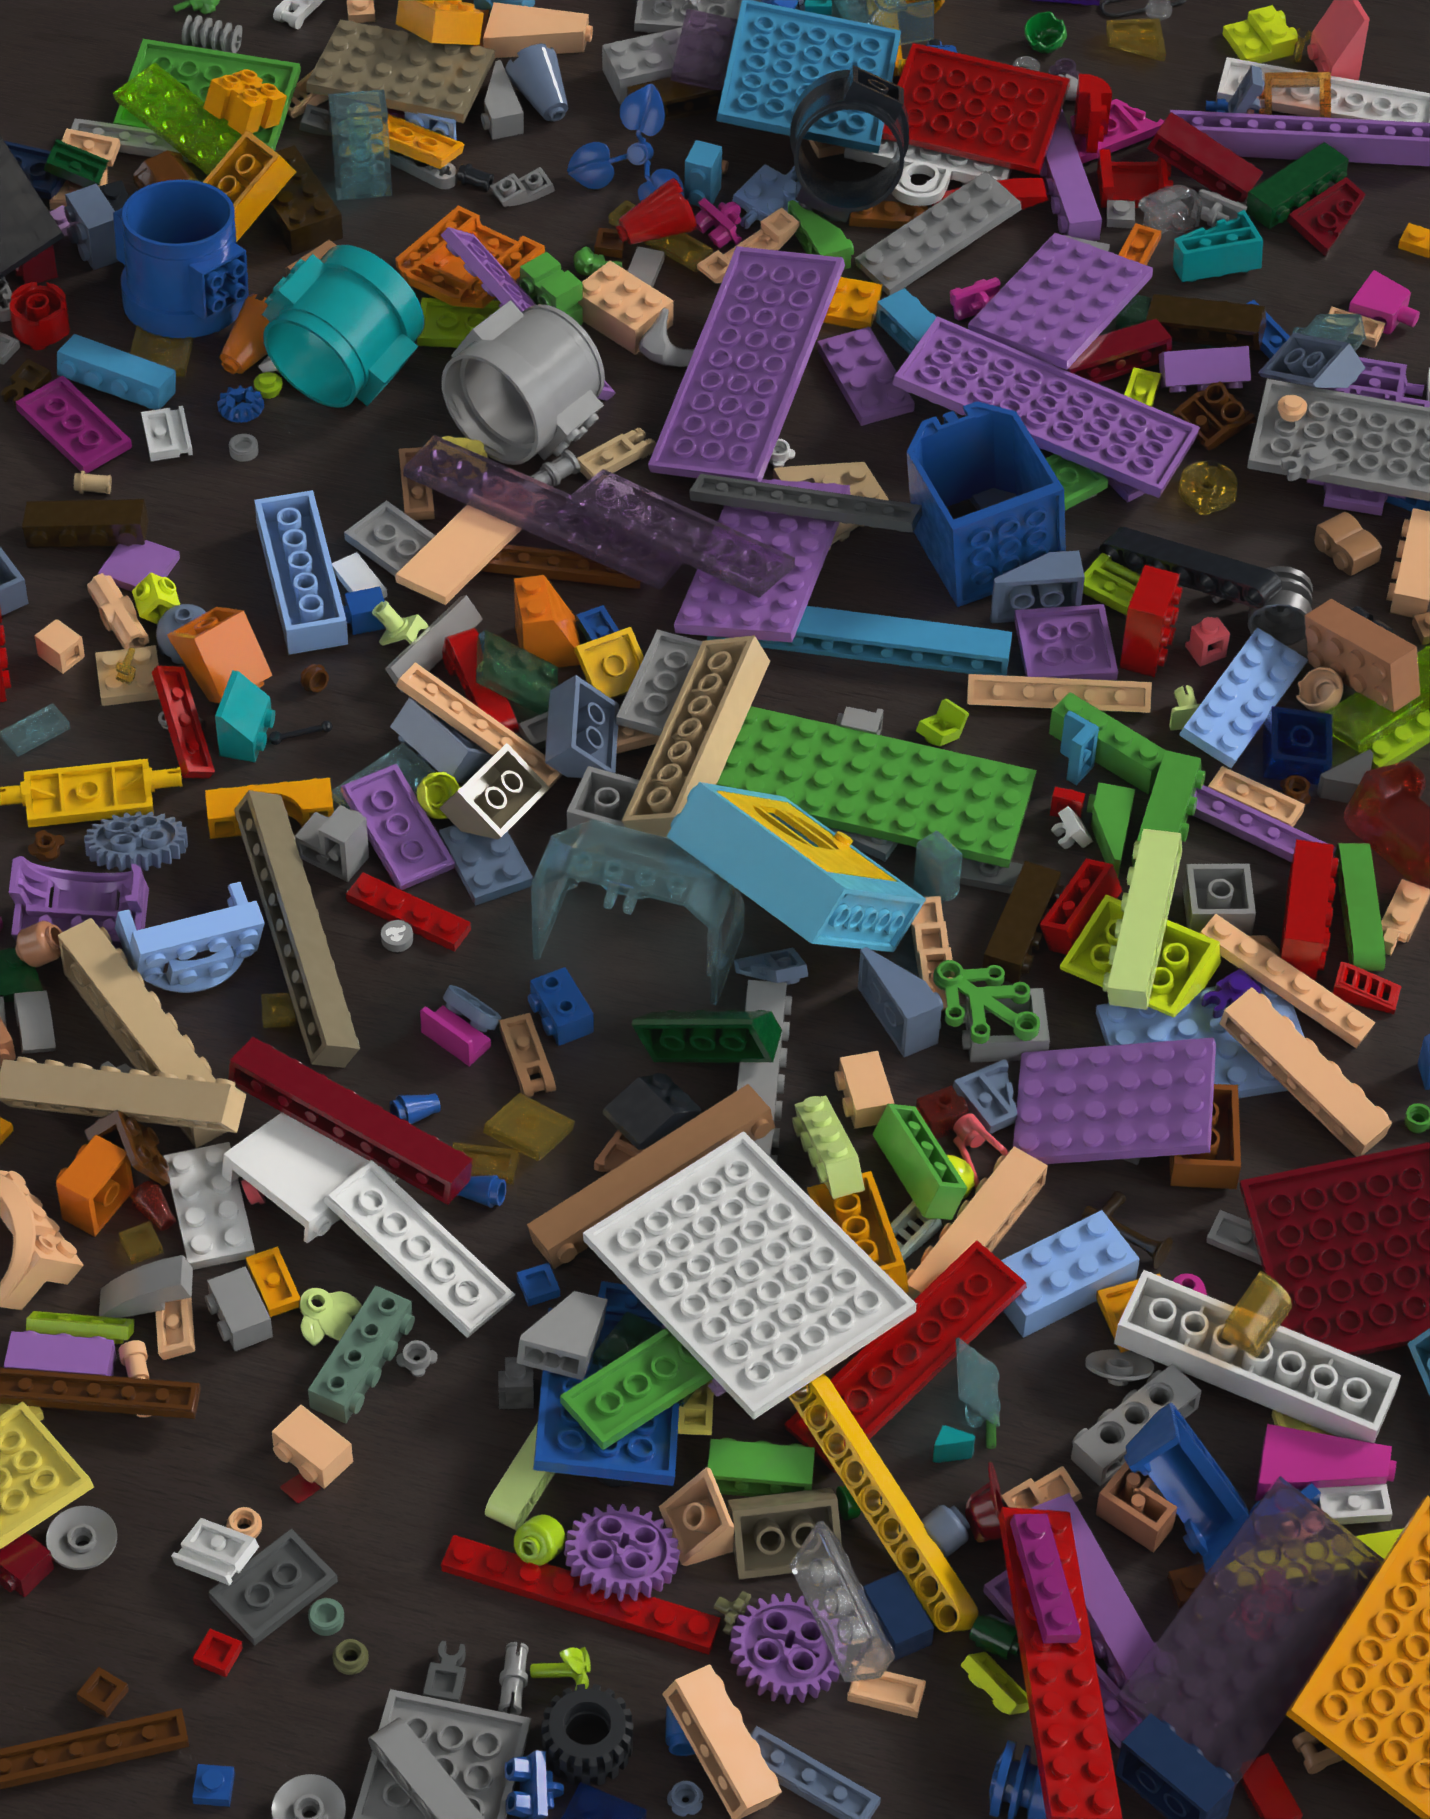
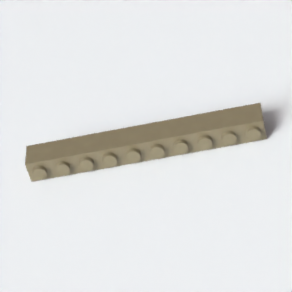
[234,790,360,1068]

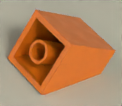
[514,575,581,672]
[167,607,273,703]

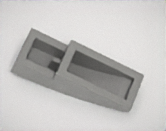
[99,1255,193,1318]

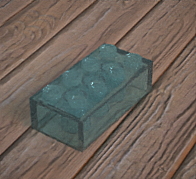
[328,90,392,201]

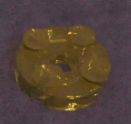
[1178,461,1238,515]

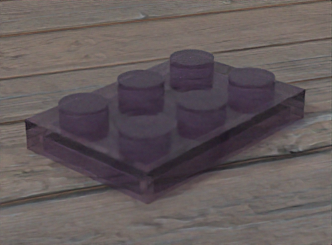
[671,9,738,91]

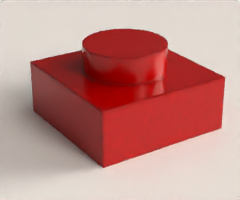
[1050,787,1085,818]
[193,1628,243,1678]

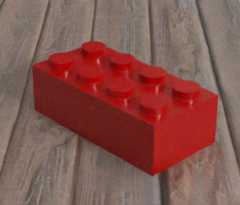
[1280,839,1338,981]

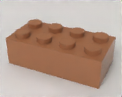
[1304,599,1420,712]

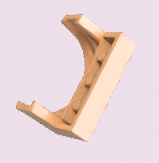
[0,1170,84,1310]

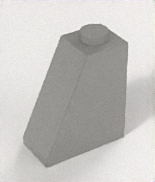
[517,1291,607,1380]

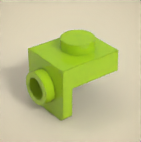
[916,699,969,747]

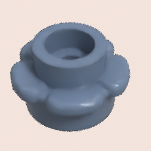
[667,1781,703,1817]

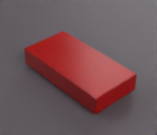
[1235,1753,1303,1819]

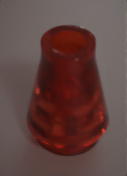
[130,1181,176,1231]

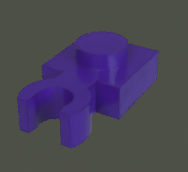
[1201,968,1262,1018]

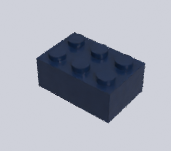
[1115,1713,1236,1819]

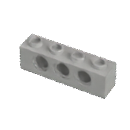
[1071,1364,1202,1486]

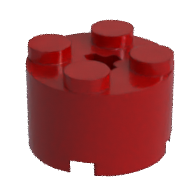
[9,282,70,350]

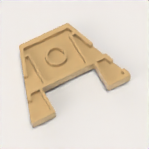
[773,462,889,550]

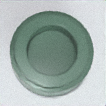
[308,1598,344,1636]

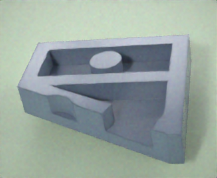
[952,1059,1018,1134]

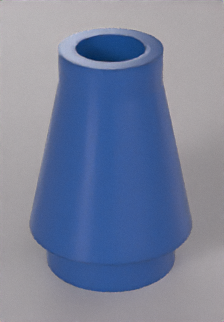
[389,1093,441,1125]
[457,1175,506,1208]

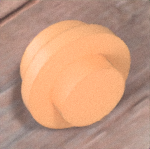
[1277,395,1307,422]

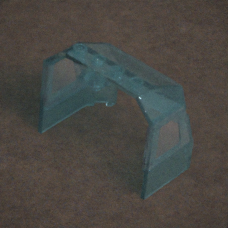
[531,819,745,1005]

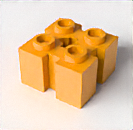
[203,69,287,135]

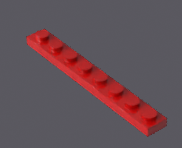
[441,1535,721,1655]

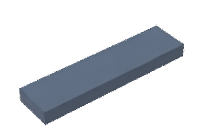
[750,1726,881,1819]

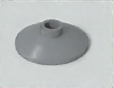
[1085,1349,1154,1386]
[46,1506,117,1570]
[272,1774,346,1819]

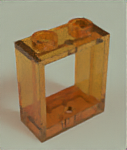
[1259,72,1331,118]

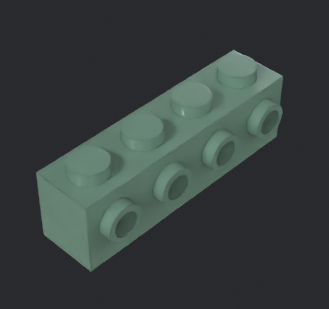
[308,1285,415,1424]

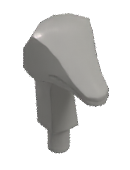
[639,308,695,367]

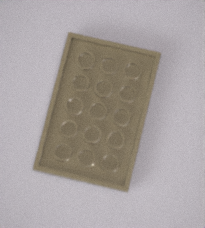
[306,20,495,123]

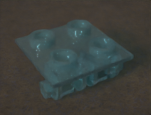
[956,1338,1001,1428]

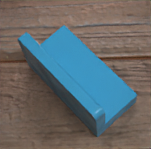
[1060,711,1099,785]

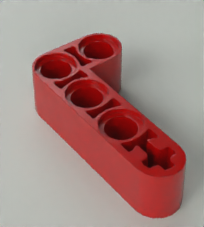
[442,628,518,734]

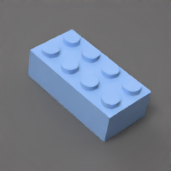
[1001,1210,1140,1338]

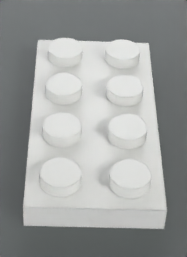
[164,1142,255,1270]

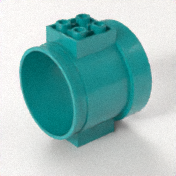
[262,245,424,408]

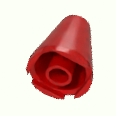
[616,178,697,245]

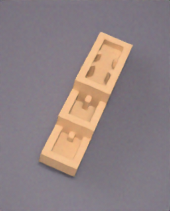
[911,896,952,1011]

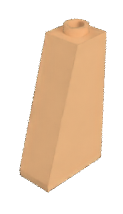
[483,2,593,58]

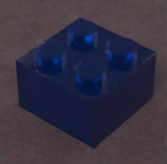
[1263,706,1332,785]

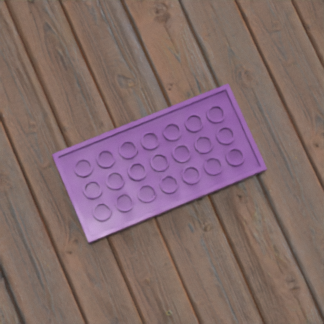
[674,479,851,642]

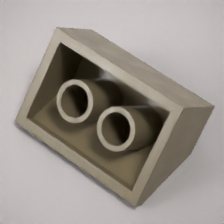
[439,743,550,840]
[727,1487,844,1580]

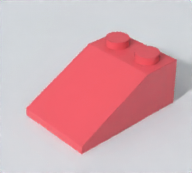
[1307,0,1370,81]

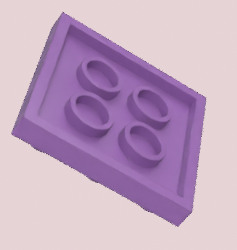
[1014,604,1118,680]

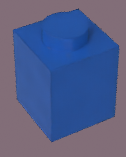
[343,586,386,635]

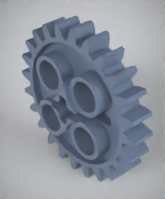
[84,811,188,872]

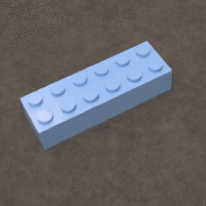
[254,490,348,655]

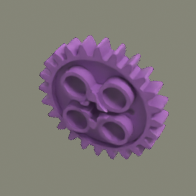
[564,1504,680,1601]
[729,1593,847,1704]

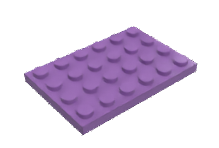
[968,233,1153,370]
[1013,1037,1216,1164]

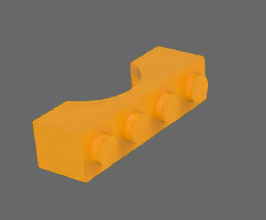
[205,778,334,839]

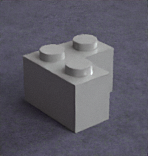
[295,805,369,882]

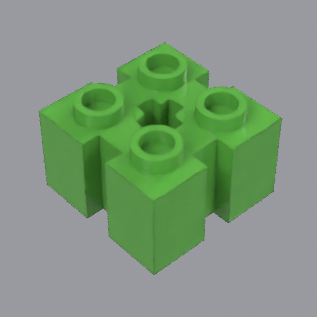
[519,252,583,325]

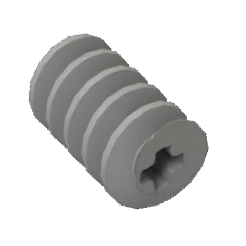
[181,15,242,53]

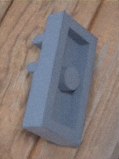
[1228,65,1265,114]

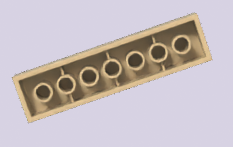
[622,635,770,846]
[58,918,226,1148]

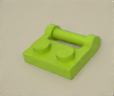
[1083,553,1140,616]

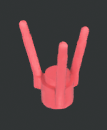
[953,1113,1009,1189]

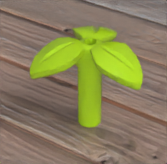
[530,1647,591,1691]

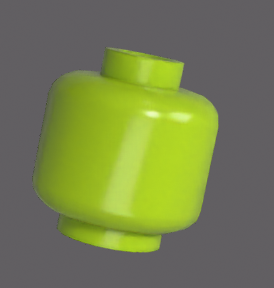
[513,1514,566,1566]

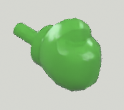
[173,0,220,14]
[573,247,622,276]

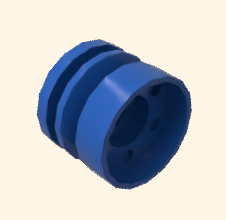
[989,1740,1046,1819]

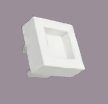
[1051,806,1093,849]

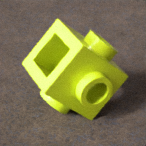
[132,572,180,624]

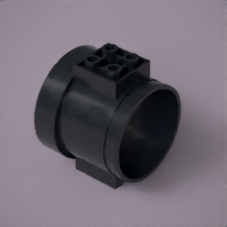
[790,65,909,223]

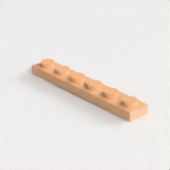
[396,662,562,788]
[967,674,1152,713]
[1200,914,1375,1049]

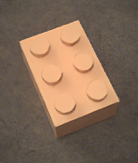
[578,261,673,355]

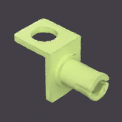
[372,600,429,646]
[1169,685,1200,730]

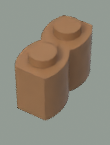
[1314,512,1382,576]

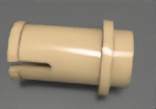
[74,471,112,494]

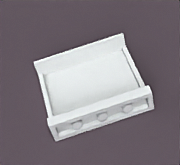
[222,1112,399,1243]

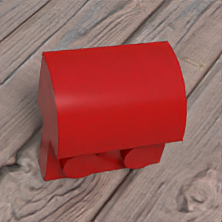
[1074,74,1112,153]

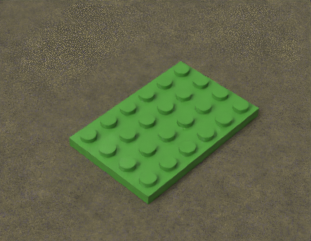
[113,39,301,151]

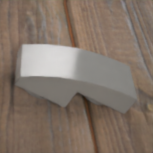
[490,167,555,207]
[14,991,56,1054]

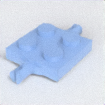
[733,164,799,229]

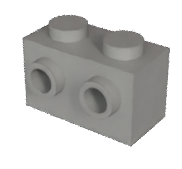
[205,1266,273,1351]

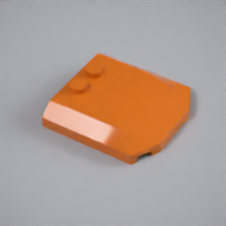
[395,205,545,308]

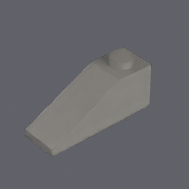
[481,60,524,140]

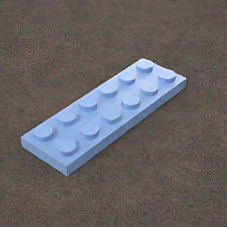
[1179,627,1308,768]

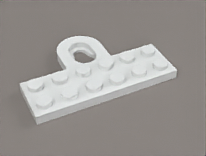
[844,138,1012,206]

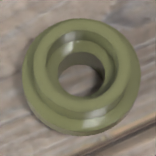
[333,1639,369,1675]

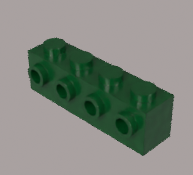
[1246,142,1349,229]

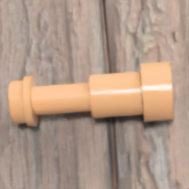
[118,1340,151,1417]

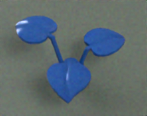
[567,84,684,202]

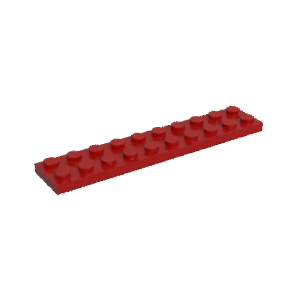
[998,1507,1123,1819]

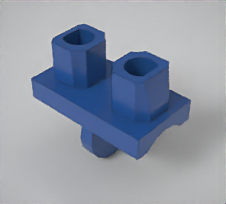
[505,1750,564,1819]

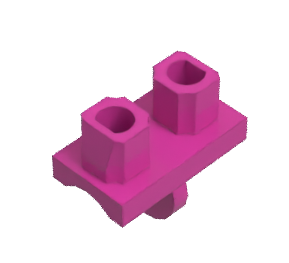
[695,197,742,249]
[949,277,1001,321]

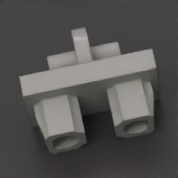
[1193,189,1247,227]

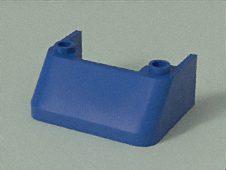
[1124,1402,1256,1576]

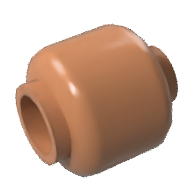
[15,921,62,968]

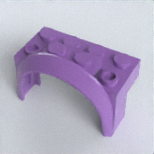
[9,856,149,948]

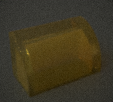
[1222,1271,1292,1358]

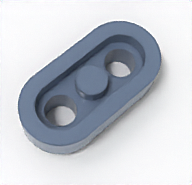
[443,985,501,1032]

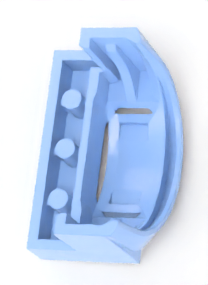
[115,882,264,993]

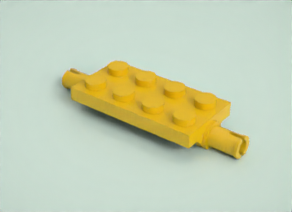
[0,759,183,828]

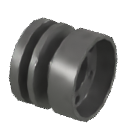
[1248,566,1313,646]

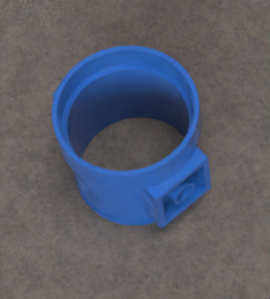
[113,180,249,338]

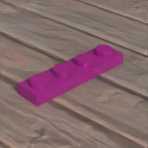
[1010,1514,1081,1643]

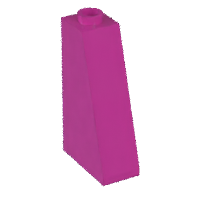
[1255,1424,1397,1501]

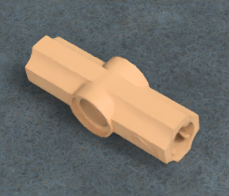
[87,573,149,649]

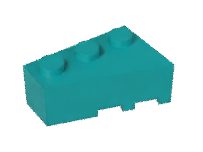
[1173,210,1263,282]

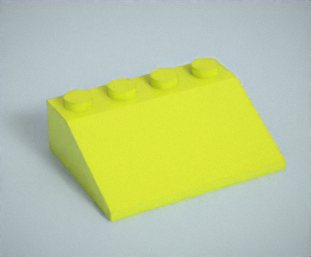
[1060,894,1221,1018]

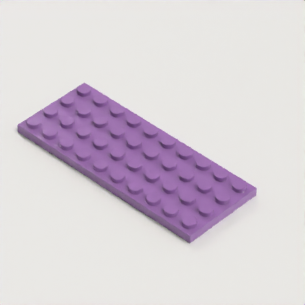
[648,246,845,482]
[892,316,1200,498]

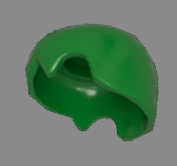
[1024,11,1067,54]

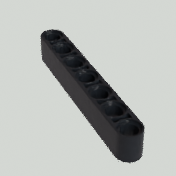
[1099,527,1282,609]

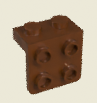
[84,1110,170,1186]

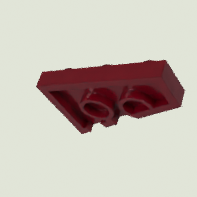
[1287,177,1366,256]

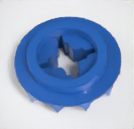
[217,385,264,422]

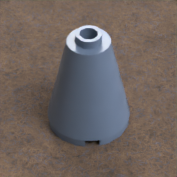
[505,44,568,122]

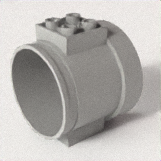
[442,300,605,465]

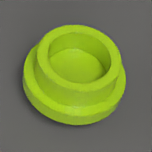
[254,372,283,399]

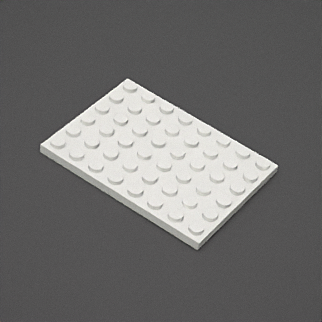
[583,1131,917,1420]

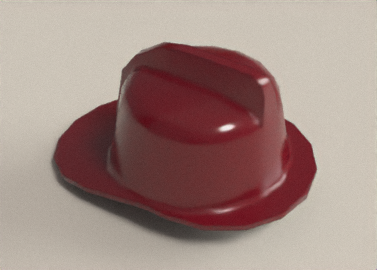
[965,1461,1004,1543]

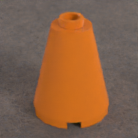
[220,294,270,374]

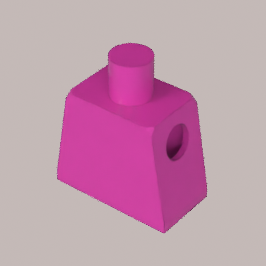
[1348,270,1420,334]

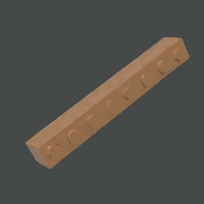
[527,1084,775,1269]

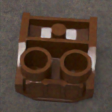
[133,150,200,190]
[1173,381,1257,450]

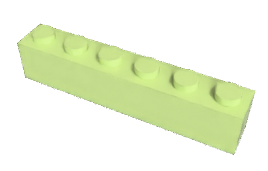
[1103,829,1182,1010]

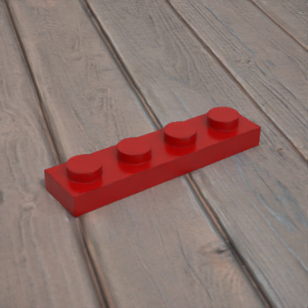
[152,666,215,778]
[346,872,471,952]

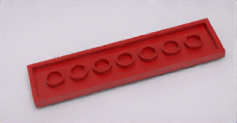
[785,1240,1027,1473]

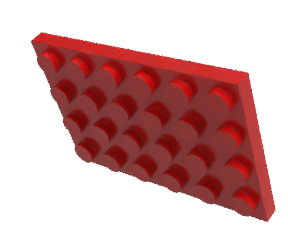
[882,43,1070,175]

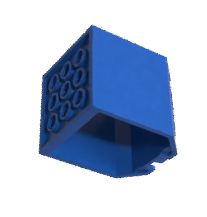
[907,401,1066,607]

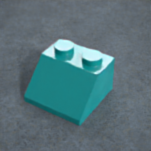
[215,670,275,762]

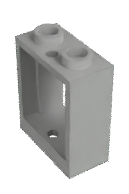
[959,988,1050,1062]

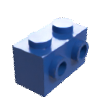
[528,967,594,1046]

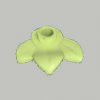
[299,1288,362,1346]

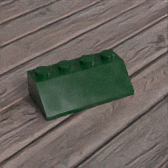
[631,1010,782,1062]

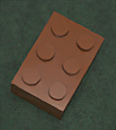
[1169,1084,1241,1189]

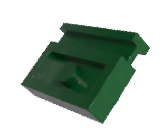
[44,139,109,188]

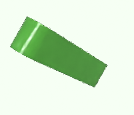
[1335,843,1386,971]

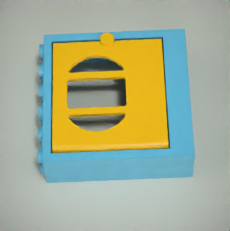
[666,782,926,952]

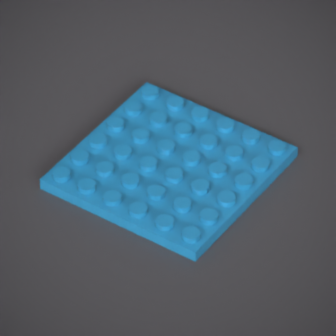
[716,0,901,154]

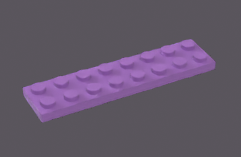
[441,227,616,401]

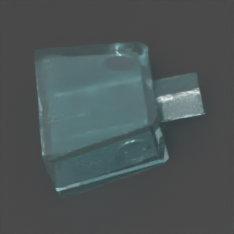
[1292,314,1366,351]

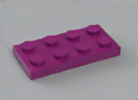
[16,375,132,474]

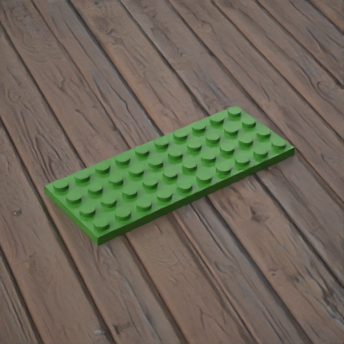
[716,706,1037,868]

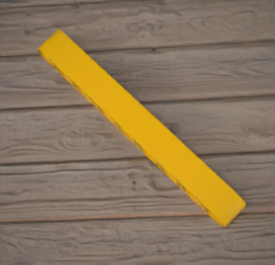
[789,1373,978,1632]

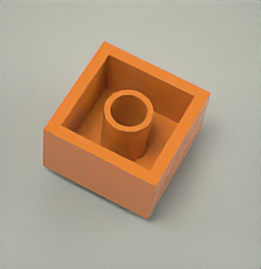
[56,1135,134,1237]

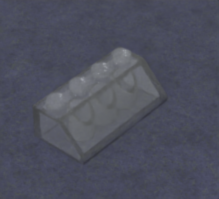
[789,1521,895,1682]

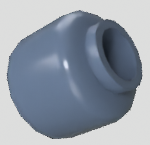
[921,1505,971,1558]

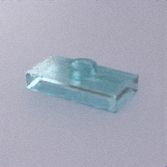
[0,703,70,757]

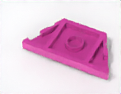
[1070,99,1165,164]

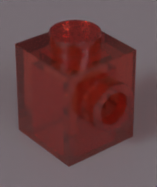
[916,1085,969,1139]

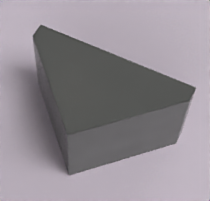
[1317,749,1374,806]

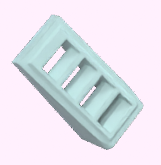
[891,1201,943,1260]

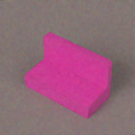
[420,1005,491,1067]

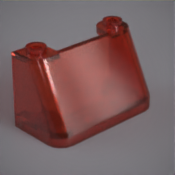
[1344,760,1430,889]

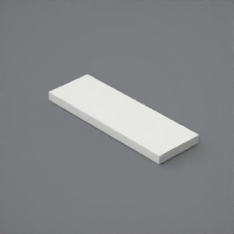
[323,1160,515,1338]

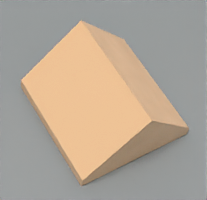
[659,1467,734,1566]

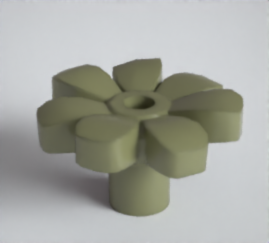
[714,1591,751,1635]

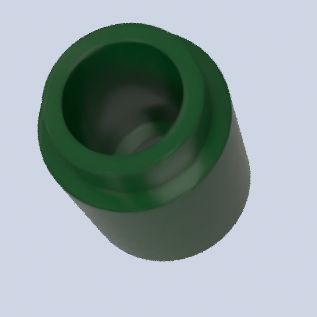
[969,1613,1020,1660]

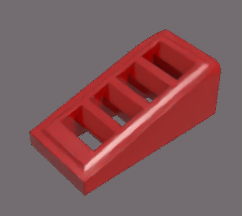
[1333,962,1401,1014]

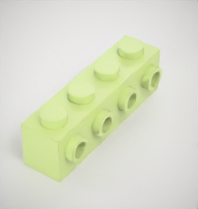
[792,1095,865,1199]

